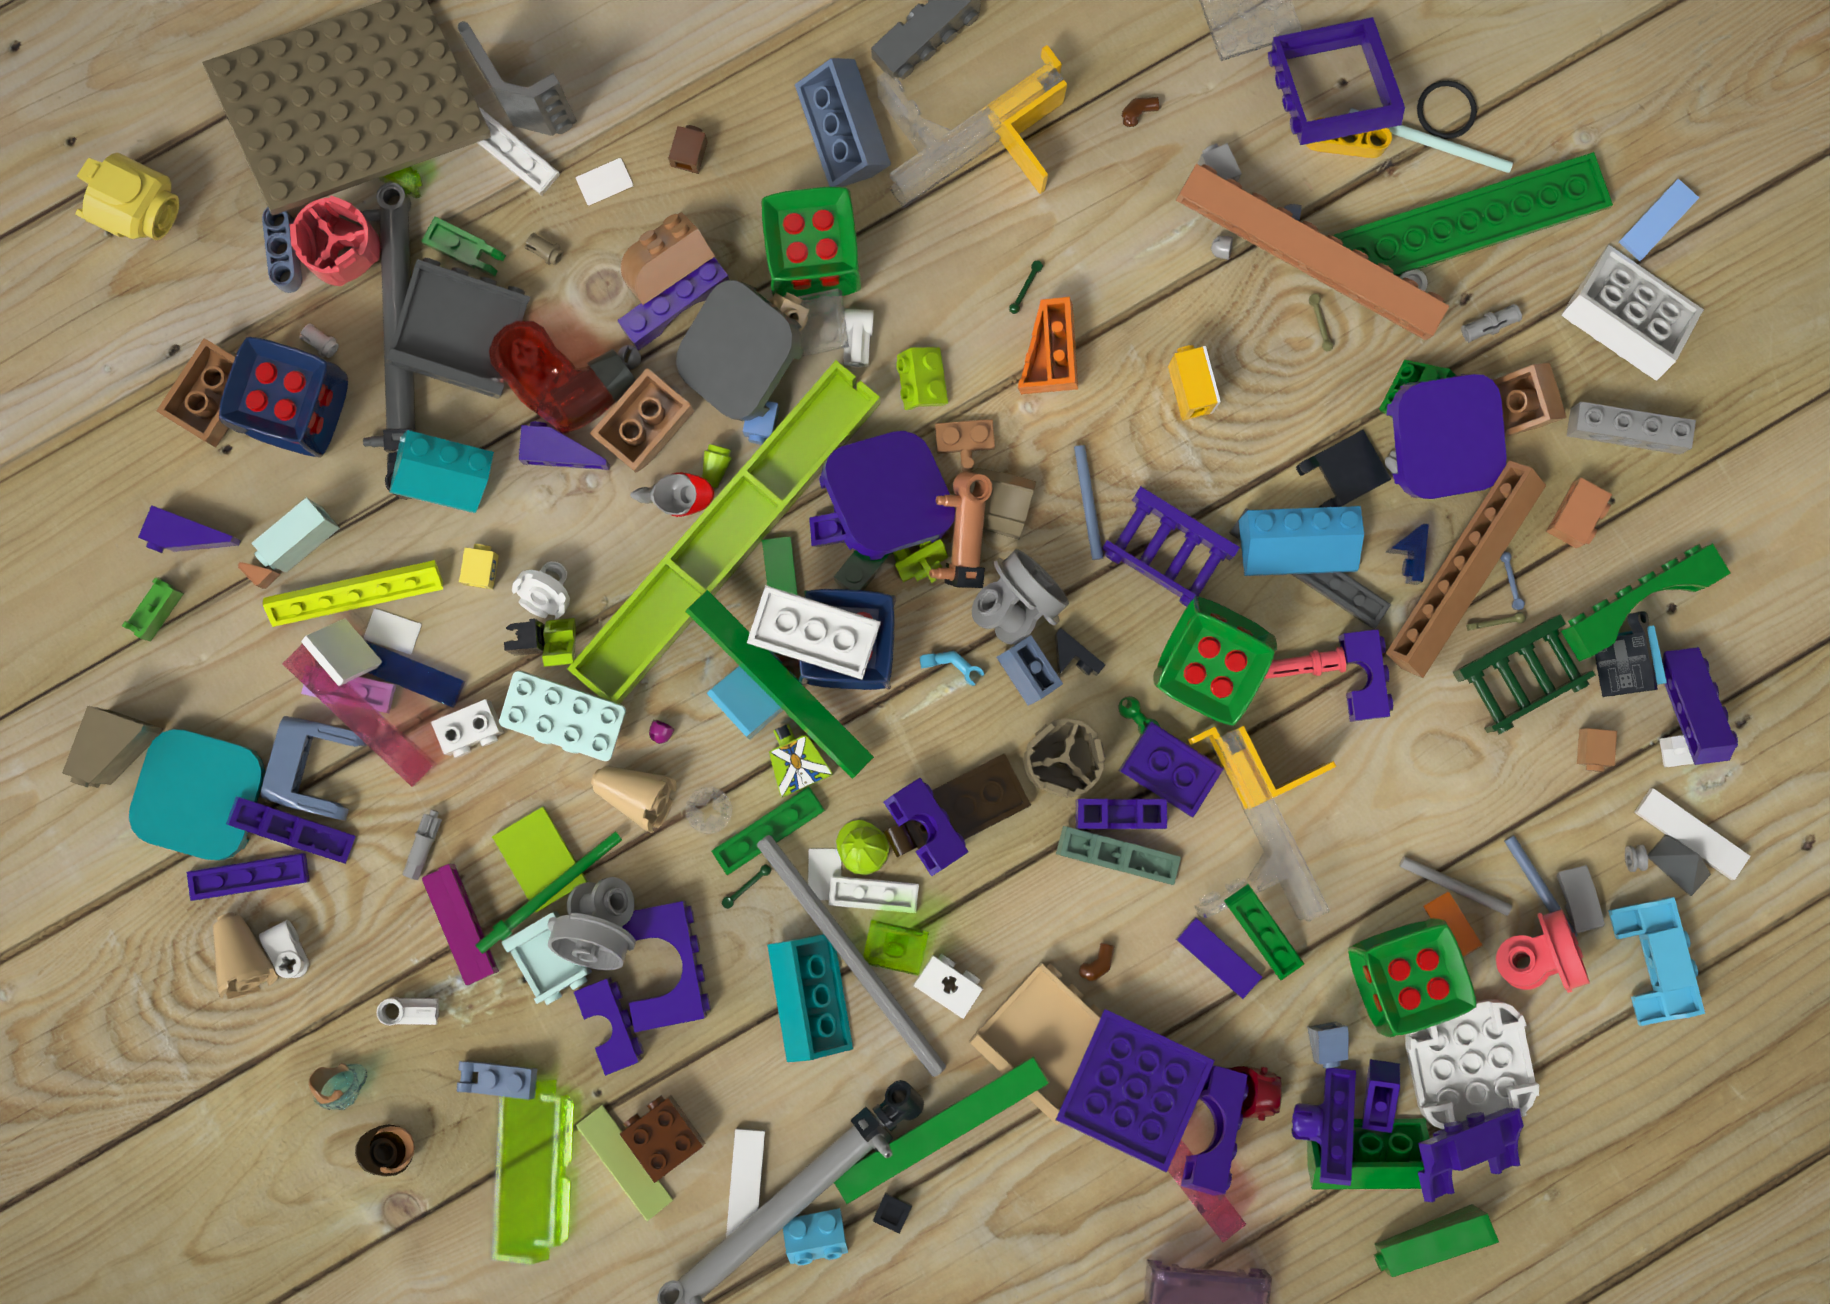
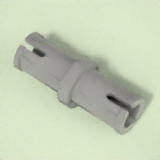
[1461,304,1522,343]

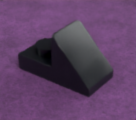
[1055,628,1105,676]

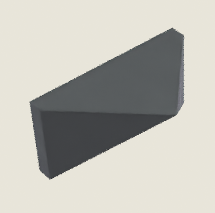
[1648,835,1711,896]

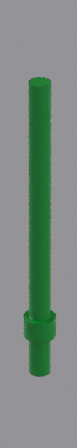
[475,831,622,954]

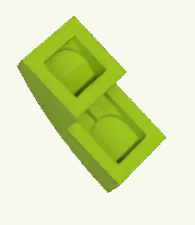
[542,618,576,667]

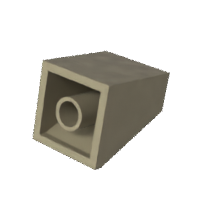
[62,706,163,788]

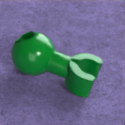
[1118,696,1160,735]

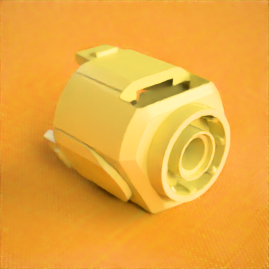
[76,153,179,240]

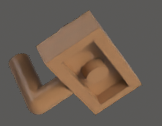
[935,419,995,472]

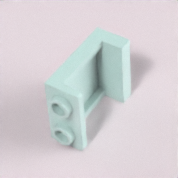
[501,911,592,1005]

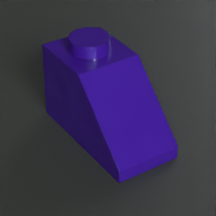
[1362,1059,1400,1133]

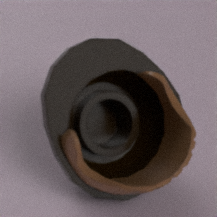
[355,1124,415,1177]

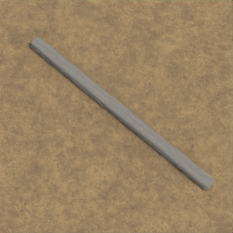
[757,835,946,1077]

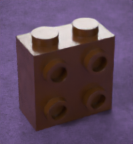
[620,1095,706,1183]

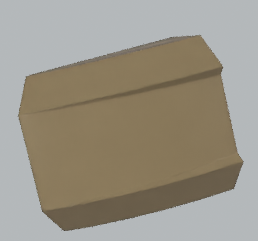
[970,468,1037,540]

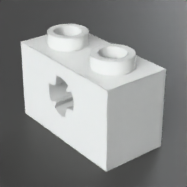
[914,954,983,1019]

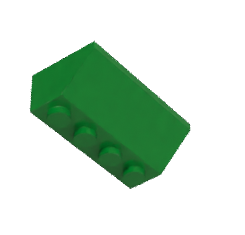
[1307,1118,1430,1190]

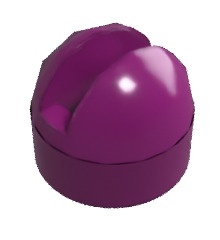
[649,719,674,744]

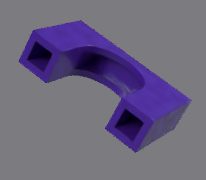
[622,901,711,1032]

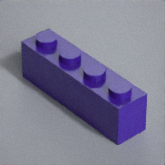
[1662,647,1738,765]

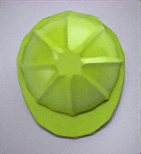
[836,820,890,875]

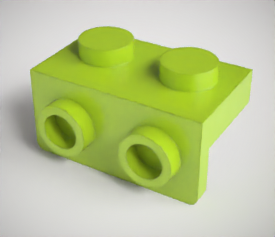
[896,347,948,410]

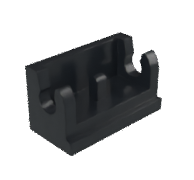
[504,618,545,656]

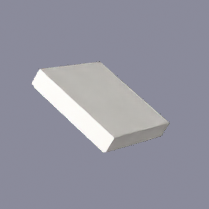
[301,618,382,686]

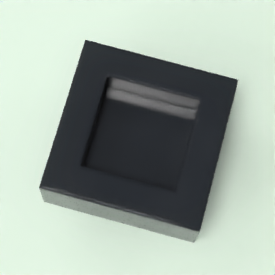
[873,1192,912,1234]

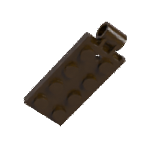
[883,753,1031,857]

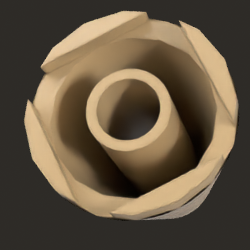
[591,766,677,833]
[213,913,278,999]

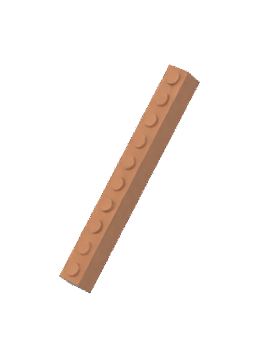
[1176,164,1449,341]

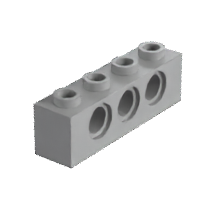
[1567,402,1696,455]

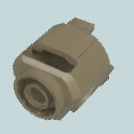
[1024,718,1105,798]

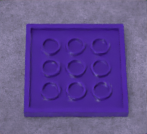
[1055,1009,1215,1173]

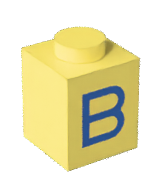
[459,544,499,590]

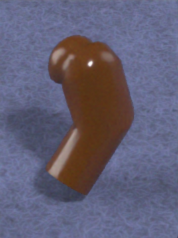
[1121,97,1159,127]

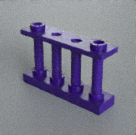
[1102,486,1240,607]

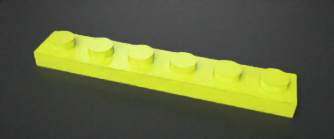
[262,560,443,627]

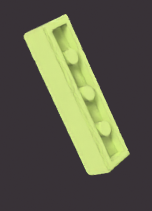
[576,1105,673,1221]

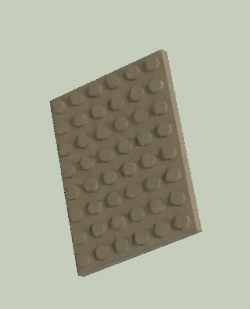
[202,0,491,216]

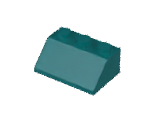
[389,430,494,513]

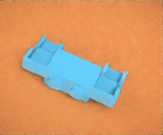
[1608,897,1705,1026]

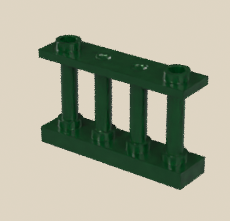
[1453,614,1596,735]

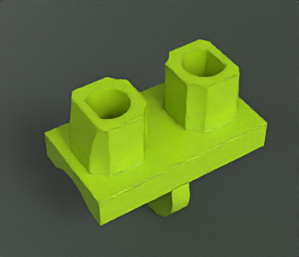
[893,539,949,583]

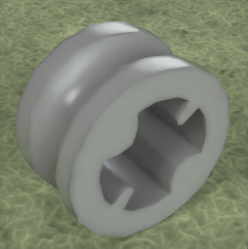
[1625,845,1648,872]

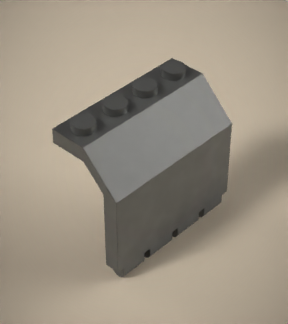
[458,21,577,136]

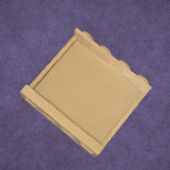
[969,963,1103,1125]

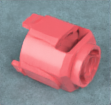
[290,195,381,286]

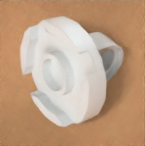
[512,561,570,619]

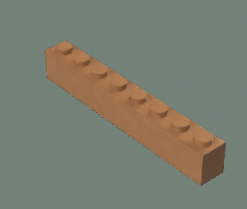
[1386,460,1546,678]

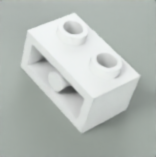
[431,699,504,758]

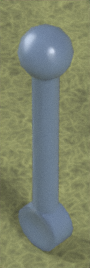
[1500,551,1525,610]

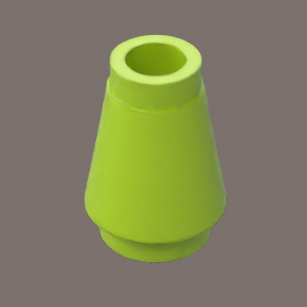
[702,444,732,488]

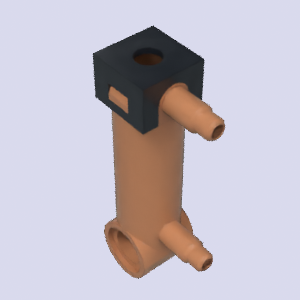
[929,471,992,588]

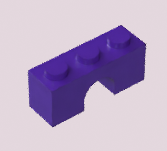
[1338,629,1393,722]
[883,778,969,876]
[1075,799,1167,829]
[574,977,644,1076]

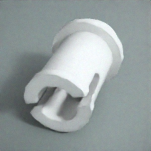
[300,323,339,358]

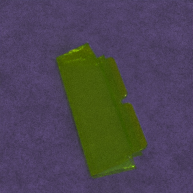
[492,1079,574,1264]

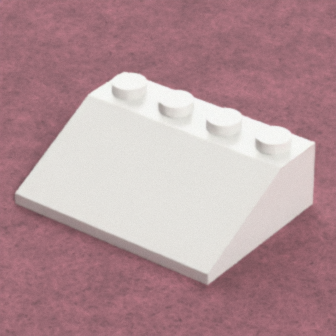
[1561,245,1704,381]

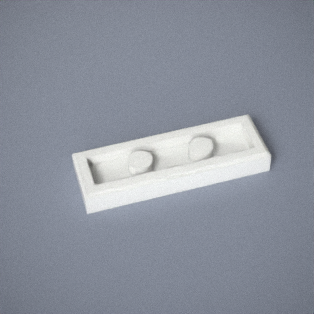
[828,876,919,913]

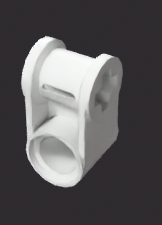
[259,920,309,978]

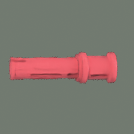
[1264,647,1346,679]

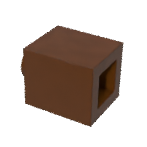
[668,125,708,174]

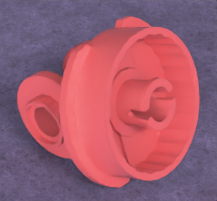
[1496,909,1590,993]

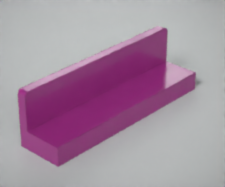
[422,864,499,985]

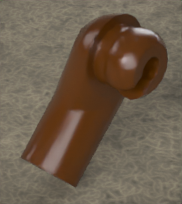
[1079,943,1115,981]

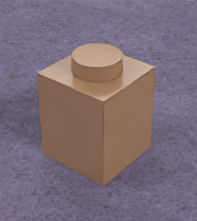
[1577,728,1617,772]

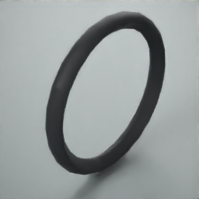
[1417,80,1477,139]

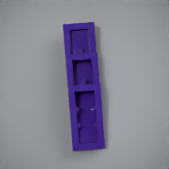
[226,796,356,864]

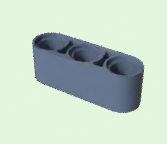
[262,207,302,293]

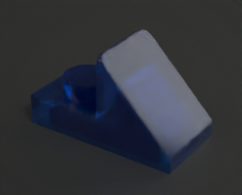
[1386,524,1429,585]

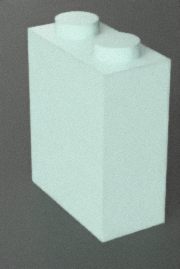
[252,497,340,573]

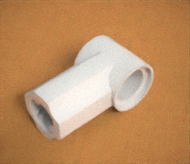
[843,308,874,367]
[376,997,439,1026]

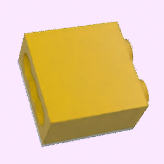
[1168,345,1221,421]

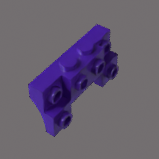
[1418,1107,1524,1202]

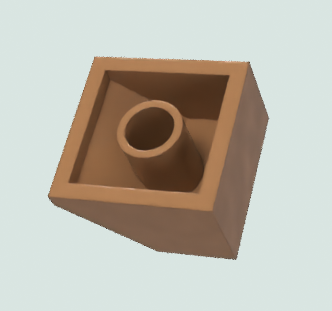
[1493,363,1567,437]

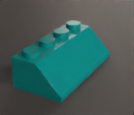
[767,934,853,1062]

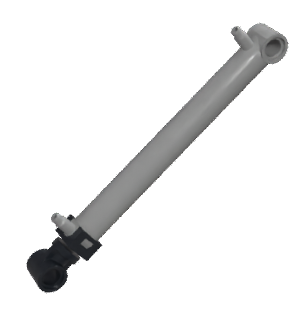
[657,1080,924,1304]

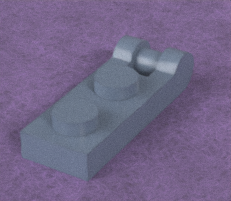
[456,1060,537,1100]

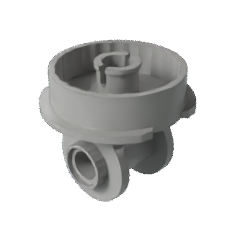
[972,549,1069,645]
[548,877,636,970]

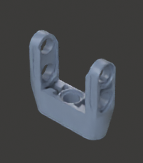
[261,716,369,821]

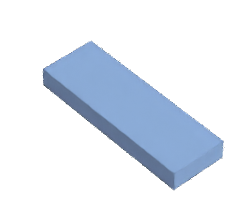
[1619,179,1699,261]

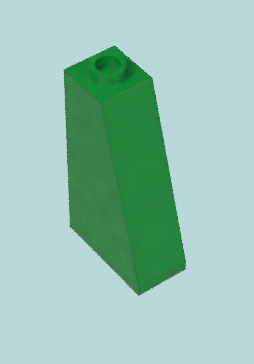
[1374,1204,1499,1278]

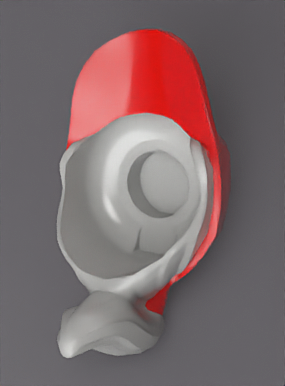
[630,472,714,517]

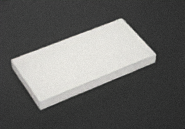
[747,585,881,680]

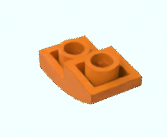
[1423,891,1483,957]

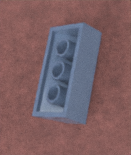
[795,58,891,187]

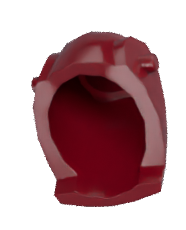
[1226,1066,1282,1121]

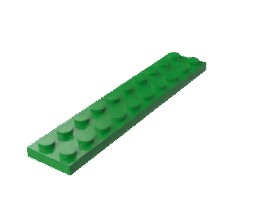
[1332,152,1613,294]

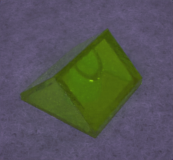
[863,918,929,976]

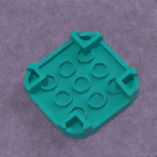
[129,729,266,860]

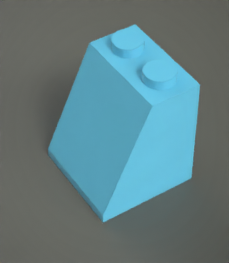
[707,651,800,740]

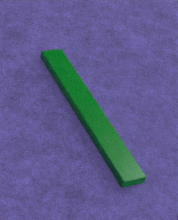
[685,590,874,779]
[834,1056,1050,1204]

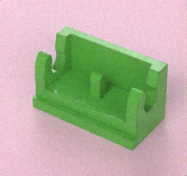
[122,577,184,642]

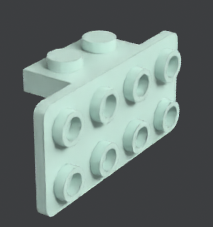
[499,671,626,761]

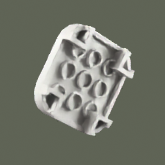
[1405,999,1539,1129]

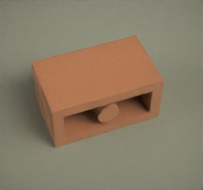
[1546,477,1612,548]

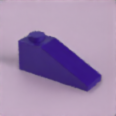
[519,421,610,470]
[138,505,241,553]

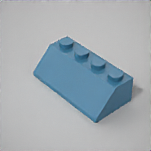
[1238,506,1364,576]

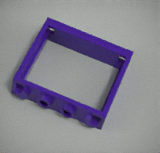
[1268,17,1405,145]

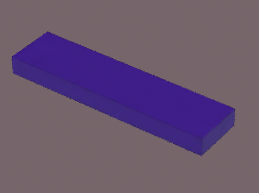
[187,853,310,901]

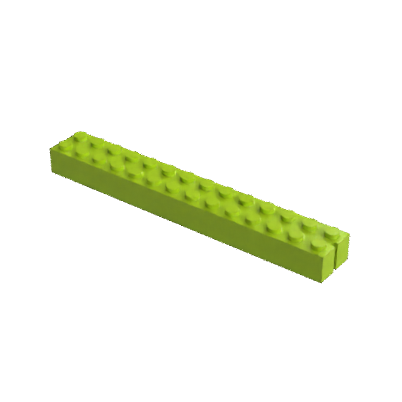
[567,360,880,704]

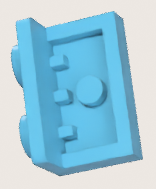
[783,1208,848,1265]

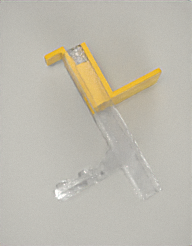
[877,45,1067,208]
[1188,726,1337,922]

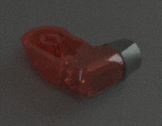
[489,321,636,434]

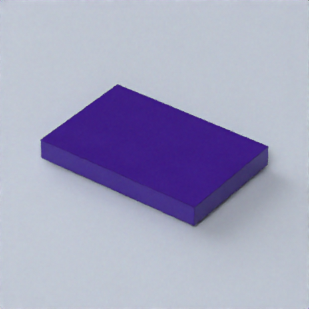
[1118,721,1224,818]

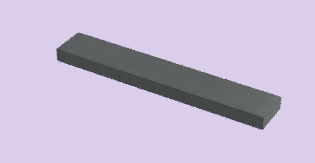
[1229,508,1391,629]

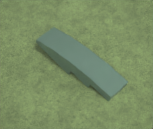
[1056,826,1181,885]

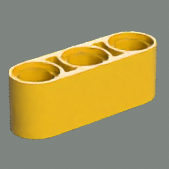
[1306,117,1392,158]

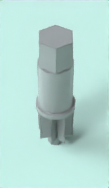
[402,810,442,880]

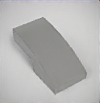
[1557,865,1605,934]

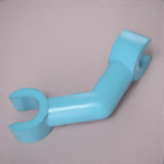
[919,651,984,686]

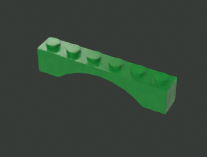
[1561,543,1731,661]

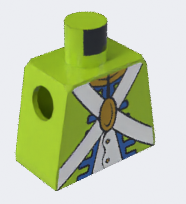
[769,724,833,798]

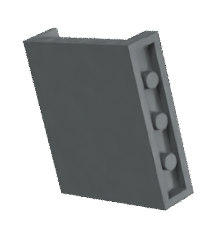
[385,258,530,399]

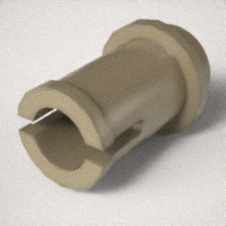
[525,233,564,265]

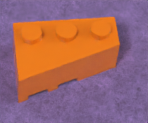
[1018,297,1078,395]

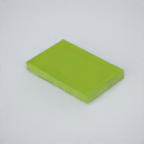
[492,807,588,913]

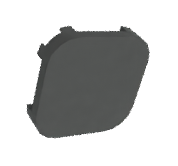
[676,280,804,421]

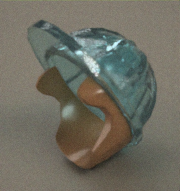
[309,1063,367,1110]

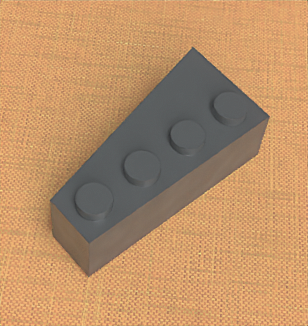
[871,0,981,83]

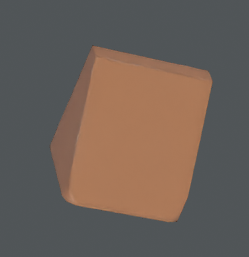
[238,562,280,589]

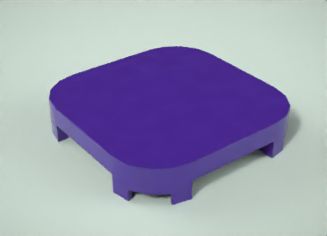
[1386,374,1507,499]
[819,431,955,560]

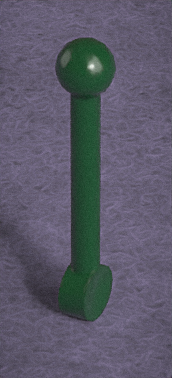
[1009,260,1043,314]
[722,864,771,909]

